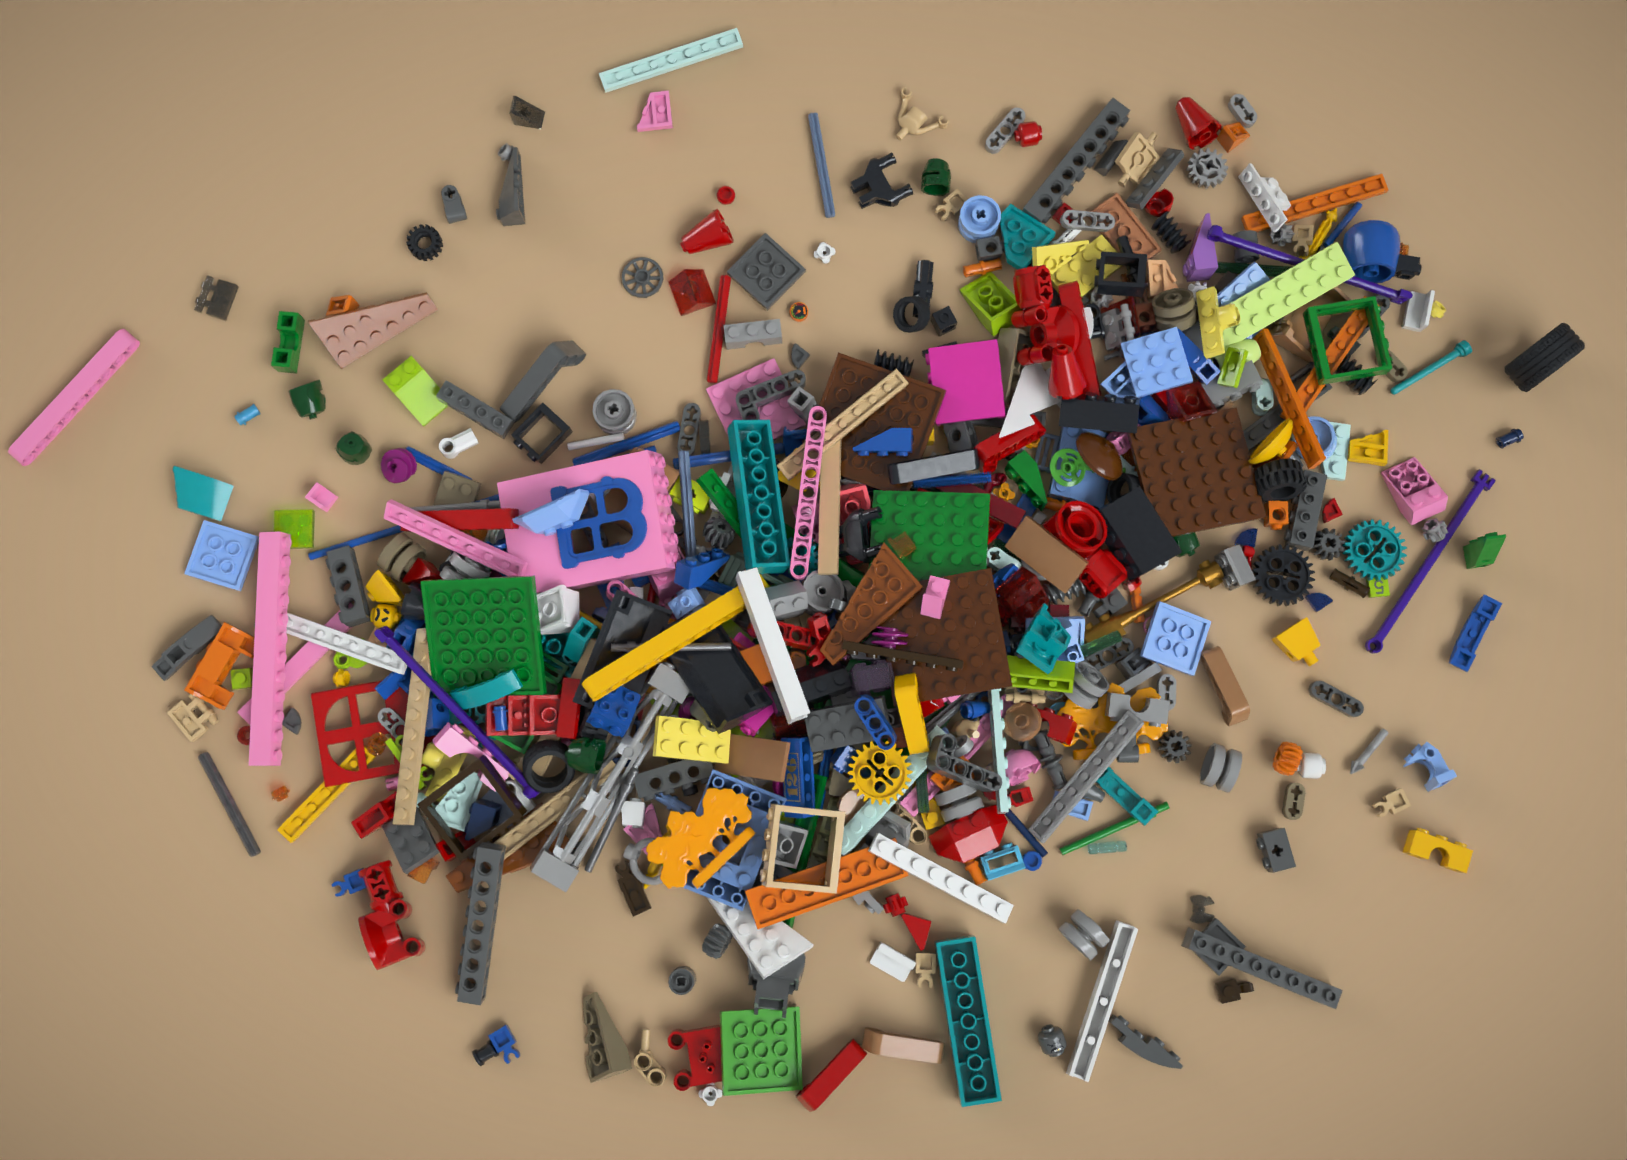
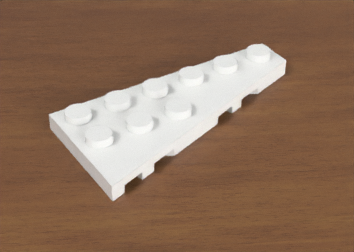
[707,897,814,979]

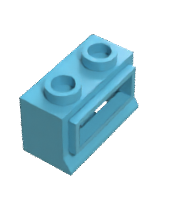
[979,843,1026,881]

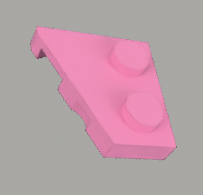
[637,91,673,132]
[623,803,662,855]

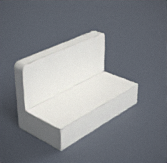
[1402,290,1435,332]
[870,942,916,982]

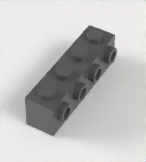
[1284,470,1327,551]

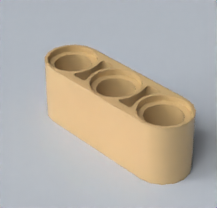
[893,801,927,845]

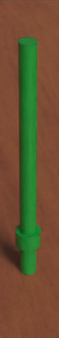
[1059,801,1170,856]

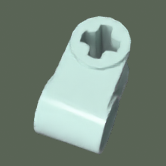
[1251,379,1274,416]
[987,547,1022,572]

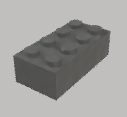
[804,695,890,752]

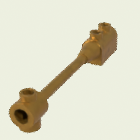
[1084,560,1224,654]

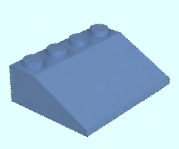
[1047,427,1115,509]

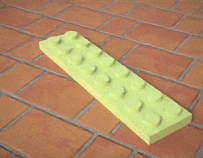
[1223,242,1355,347]

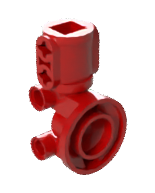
[1011,265,1080,366]
[1042,501,1127,599]
[358,860,425,970]

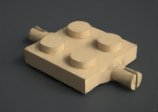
[1114,132,1160,187]

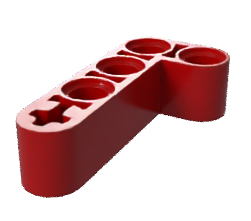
[974,415,1046,474]
[747,612,828,651]
[795,1038,867,1112]

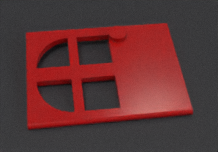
[311,680,436,787]

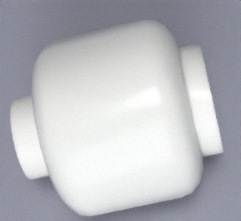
[1297,753,1326,779]

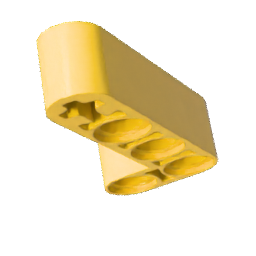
[894,673,930,755]

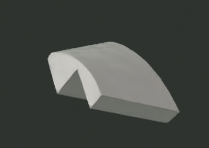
[865,810,911,848]

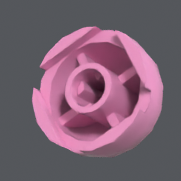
[1005,749,1041,786]

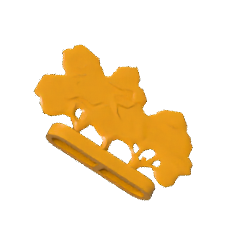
[1057,683,1168,760]
[646,788,756,889]

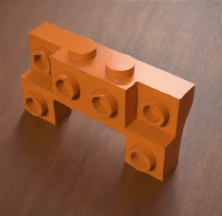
[184,622,255,710]

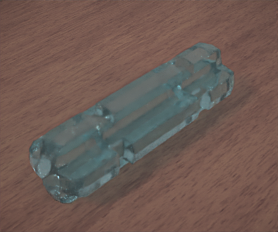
[1088,841,1127,854]

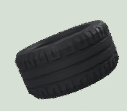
[1504,323,1585,392]

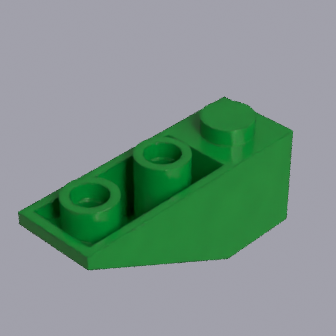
[1004,450,1048,512]
[1463,532,1506,569]

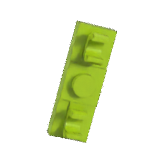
[385,735,434,790]

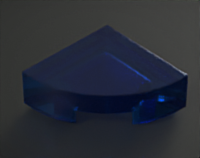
[1234,528,1258,548]
[1305,593,1333,612]

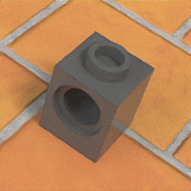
[975,236,1004,263]

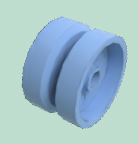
[958,195,1001,243]
[1291,416,1337,461]

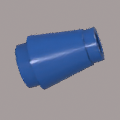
[960,701,990,720]

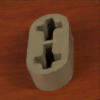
[1375,350,1408,382]
[1282,783,1306,820]

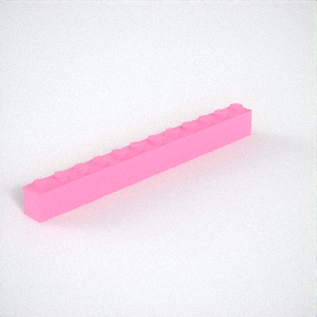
[249,532,292,766]

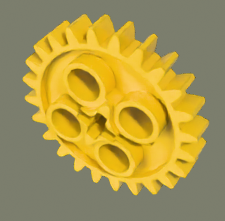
[847,741,913,805]

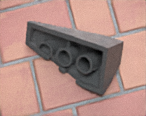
[496,147,525,226]

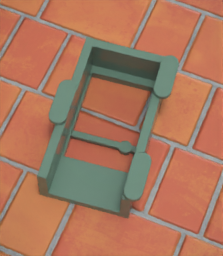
[718,552,794,588]

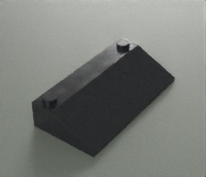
[573,589,673,709]
[659,617,773,734]

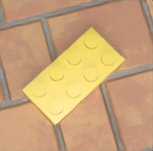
[1051,234,1123,297]
[653,716,731,764]

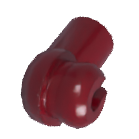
[982,473,1007,493]

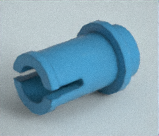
[234,404,261,426]

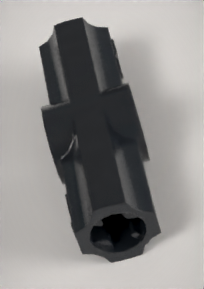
[912,260,934,318]

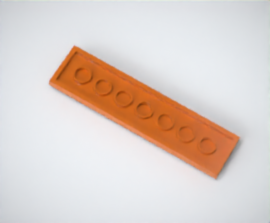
[745,837,909,930]

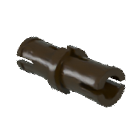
[1329,568,1370,598]

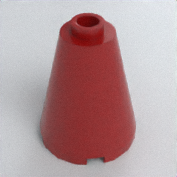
[1175,97,1222,150]
[680,209,734,254]
[1048,344,1087,400]

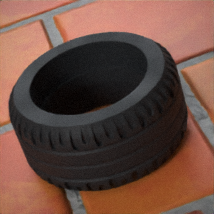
[522,739,575,794]

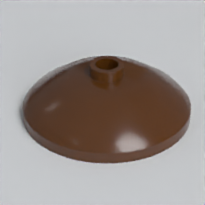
[1076,432,1123,480]

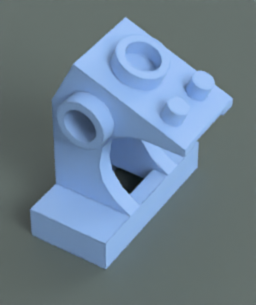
[668,587,706,620]
[1403,742,1457,792]

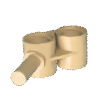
[634,1029,667,1087]

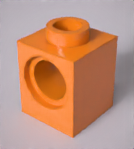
[1263,501,1289,530]

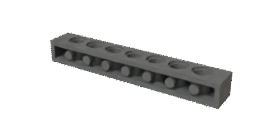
[1023,98,1130,224]
[455,842,506,1005]
[1181,927,1343,1009]

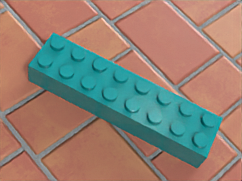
[727,420,790,574]
[934,935,1002,1107]

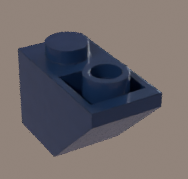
[464,798,502,841]

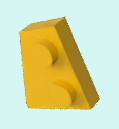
[1347,430,1389,466]

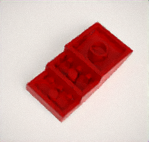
[486,695,561,736]

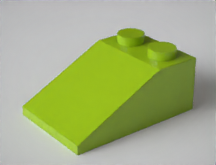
[960,272,1022,336]
[382,356,448,426]

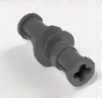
[1033,729,1069,790]

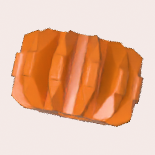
[1273,741,1303,776]

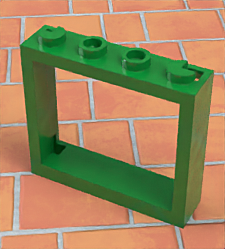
[1303,296,1393,385]

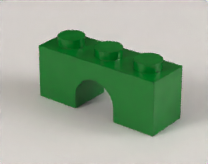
[271,311,305,374]

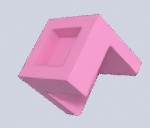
[305,482,338,512]

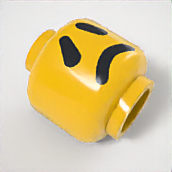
[370,603,401,629]

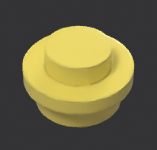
[1431,300,1446,318]

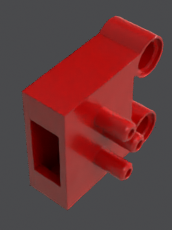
[668,1025,722,1091]

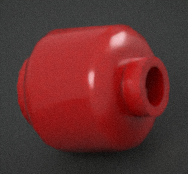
[1014,121,1042,147]

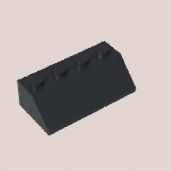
[1059,392,1140,433]
[764,659,852,717]

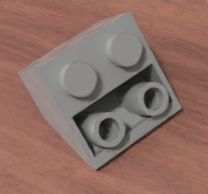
[1214,545,1256,591]

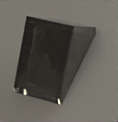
[509,96,545,129]

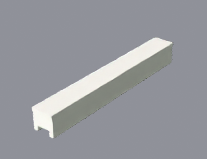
[735,567,810,724]
[1066,920,1138,1082]

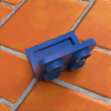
[586,686,641,738]

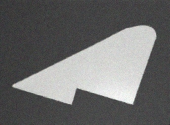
[999,363,1061,438]

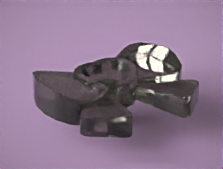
[1190,895,1215,923]

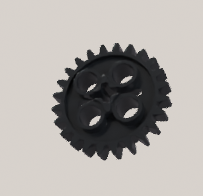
[1252,544,1315,607]

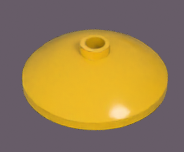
[1248,418,1293,464]

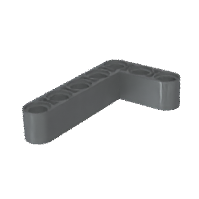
[500,340,586,423]

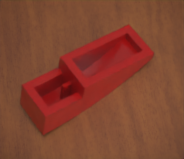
[351,791,397,839]

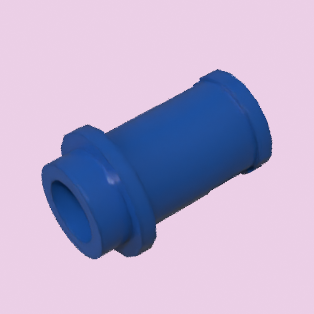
[492,705,508,731]

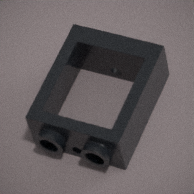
[1094,252,1147,297]
[511,402,573,464]

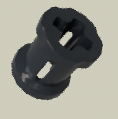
[472,1040,499,1066]

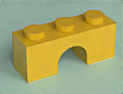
[1403,828,1473,873]

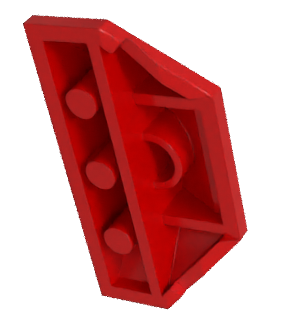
[929,805,1008,863]

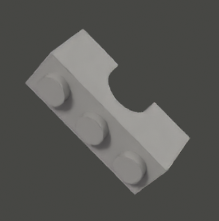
[724,319,782,350]
[1199,360,1263,410]
[1105,692,1170,727]

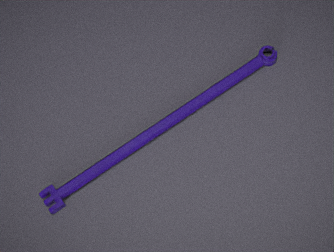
[1207,225,1413,304]
[1365,469,1496,654]
[374,626,540,799]

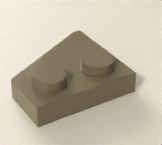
[434,471,481,505]

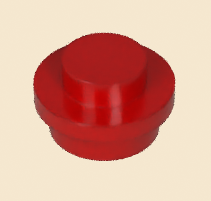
[717,186,735,205]

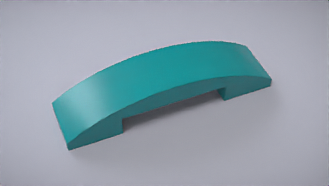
[450,669,523,709]
[1096,767,1158,826]

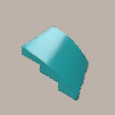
[172,466,234,521]
[1016,603,1071,674]

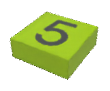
[1366,577,1390,598]

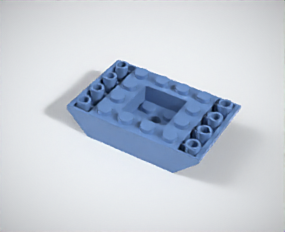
[683,769,787,911]

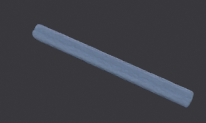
[808,113,835,218]
[678,451,697,557]

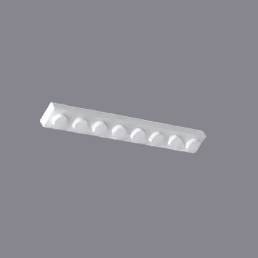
[286,612,407,675]
[868,833,1014,923]

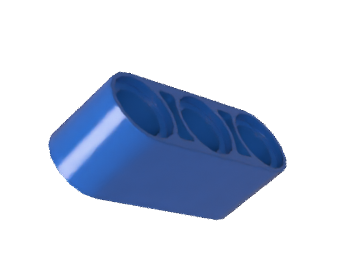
[854,694,897,750]

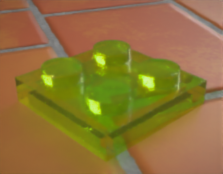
[274,509,315,549]

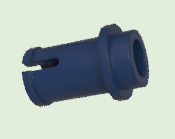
[1496,429,1524,449]

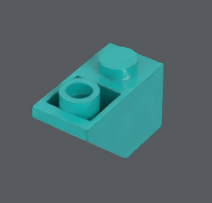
[563,617,600,664]

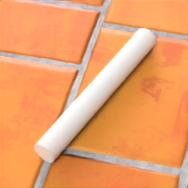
[567,433,624,451]

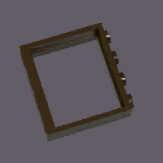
[417,754,527,862]

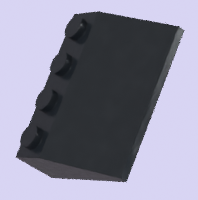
[1098,486,1182,581]

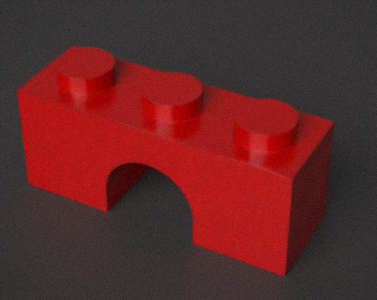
[1026,702,1078,746]

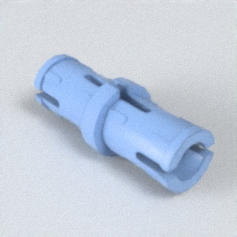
[655,792,692,814]

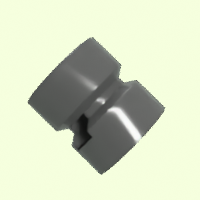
[1233,230,1260,264]
[668,966,696,995]

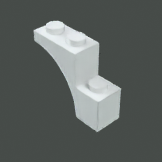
[599,774,646,829]

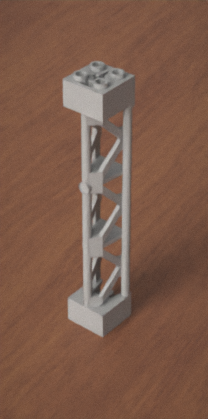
[530,662,690,892]

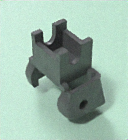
[747,953,806,1018]

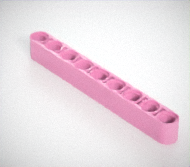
[8,329,140,466]
[790,406,827,580]

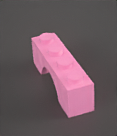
[432,722,509,792]

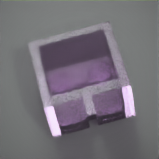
[848,660,895,696]

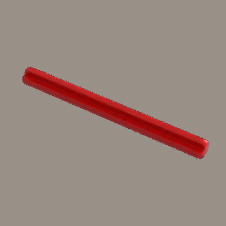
[707,275,731,383]

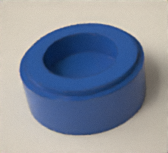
[1022,851,1042,871]

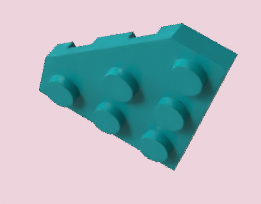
[1000,204,1056,270]

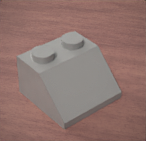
[765,580,808,621]
[775,821,809,869]

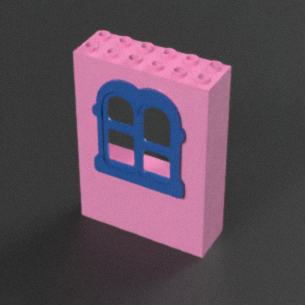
[497,450,681,593]

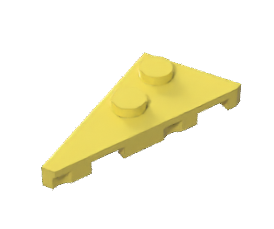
[1032,240,1089,275]

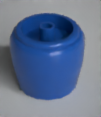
[1342,220,1401,284]

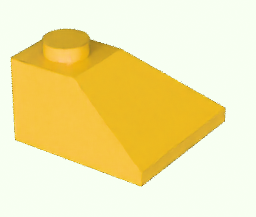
[365,569,405,606]

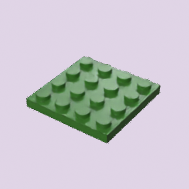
[720,1006,803,1096]

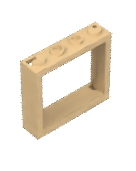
[760,804,846,894]

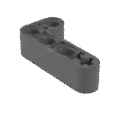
[735,370,806,420]
[926,733,1002,792]

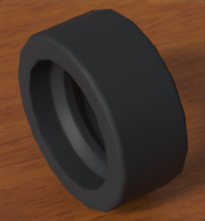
[893,296,930,333]
[1107,473,1141,503]

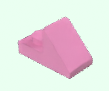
[921,575,950,619]

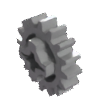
[1186,148,1228,189]

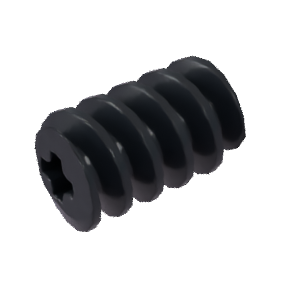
[1151,211,1192,254]
[874,349,914,377]
[1336,354,1378,396]

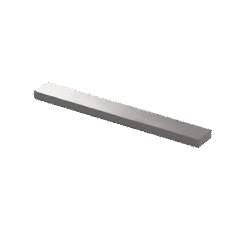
[1028,710,1145,843]

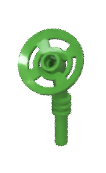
[1050,448,1126,487]

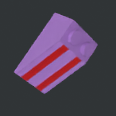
[1183,213,1218,282]

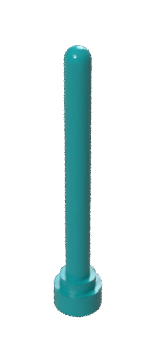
[1390,340,1472,395]

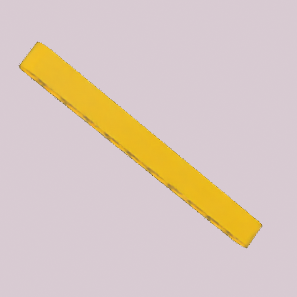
[581,574,770,701]

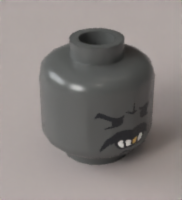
[1038,1024,1067,1057]

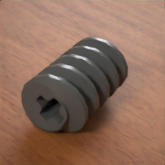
[1042,578,1086,605]

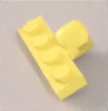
[1196,286,1241,359]
[421,725,476,802]

